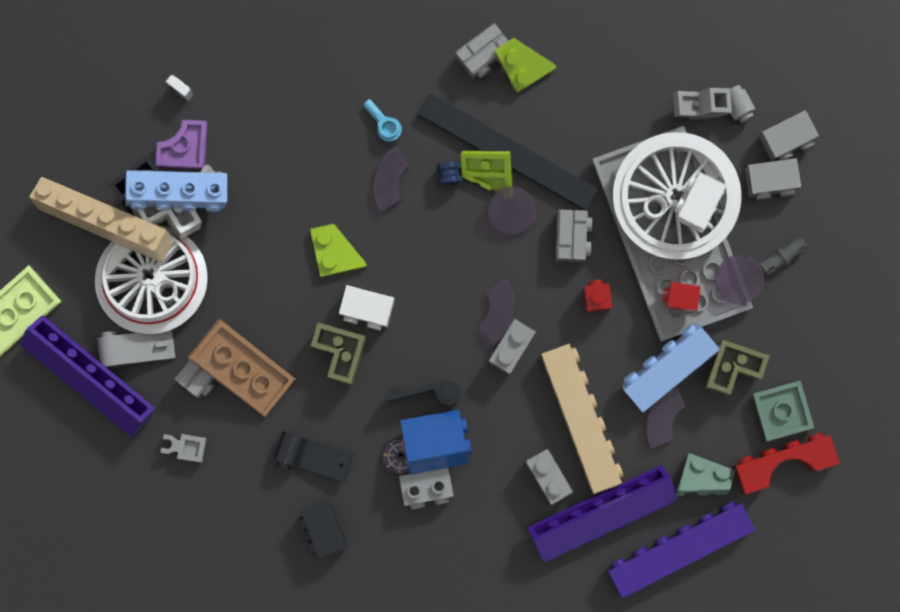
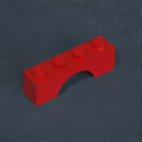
[733,432,840,494]

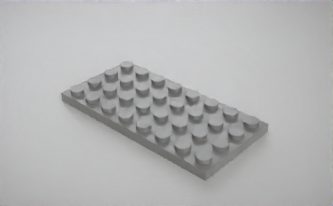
[592,126,753,342]

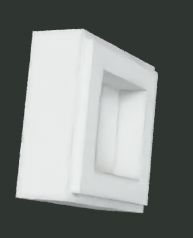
[166,75,193,101]

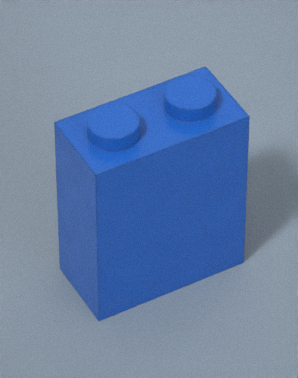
[401,410,472,475]

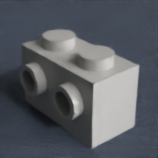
[399,468,453,509]

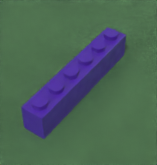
[19,315,155,438]
[527,465,679,562]
[607,501,755,598]

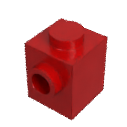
[583,280,612,313]
[662,282,701,313]

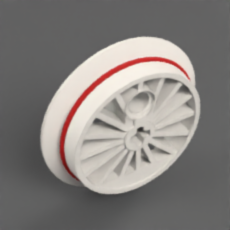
[95,225,208,334]

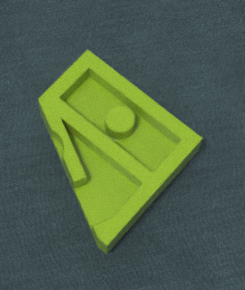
[494,38,557,92]
[461,151,513,199]
[310,224,367,277]

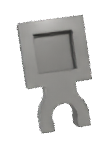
[161,434,207,463]

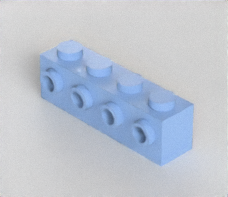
[126,171,227,212]
[621,323,720,412]

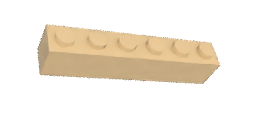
[29,177,174,263]
[541,344,624,494]

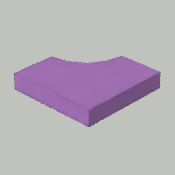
[155,120,208,170]

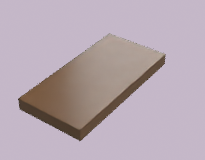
[188,319,295,417]

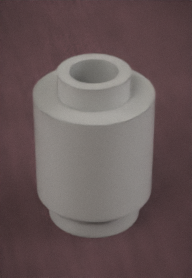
[730,85,756,123]

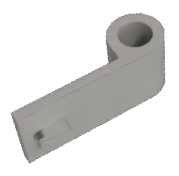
[97,330,175,368]

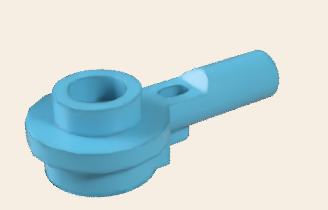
[363,100,402,142]

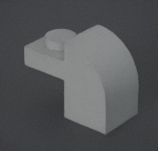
[673,88,732,120]

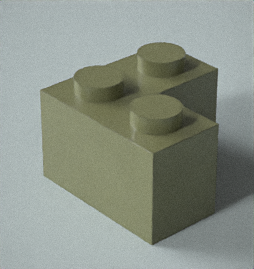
[311,323,367,385]
[703,340,770,396]

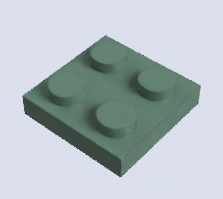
[752,381,814,441]

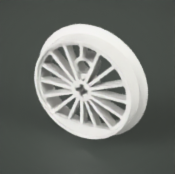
[613,132,741,259]

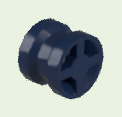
[436,162,462,186]

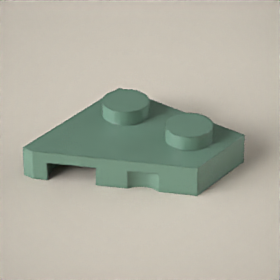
[676,453,735,496]

